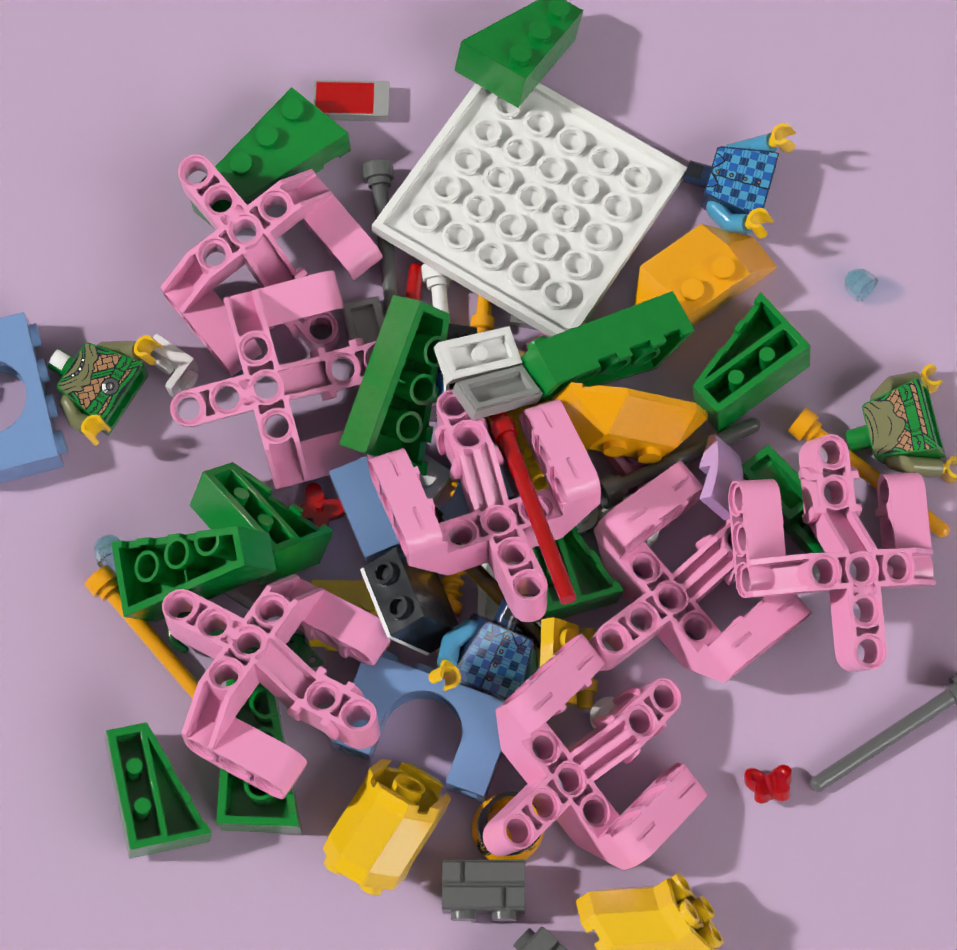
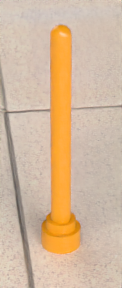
[788,407,950,538]
[84,565,198,699]

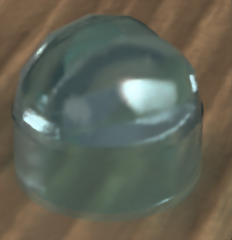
[845,268,878,303]
[94,534,121,568]

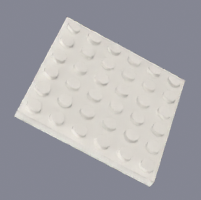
[372,83,688,337]

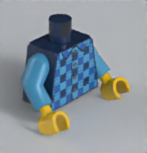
[684,123,796,239]
[428,599,538,699]

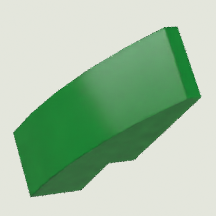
[742,444,825,554]

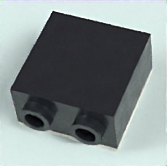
[360,547,459,655]

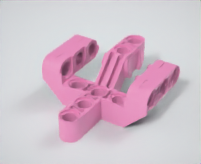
[161,154,383,377]
[170,270,376,490]
[368,389,601,622]
[728,434,936,672]
[589,461,812,683]
[162,574,392,799]
[483,634,708,870]

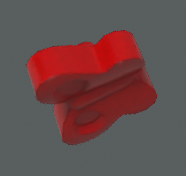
[299,483,345,528]
[744,764,792,804]

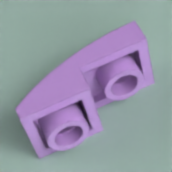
[699,434,743,520]

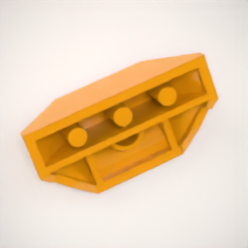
[634,224,777,327]
[551,382,708,464]

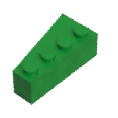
[111,526,276,622]

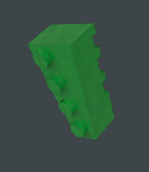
[190,87,351,229]
[521,291,695,403]
[339,295,450,476]
[216,679,303,834]

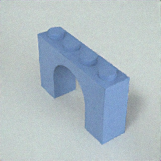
[0,312,68,483]
[329,446,514,565]
[331,651,506,802]

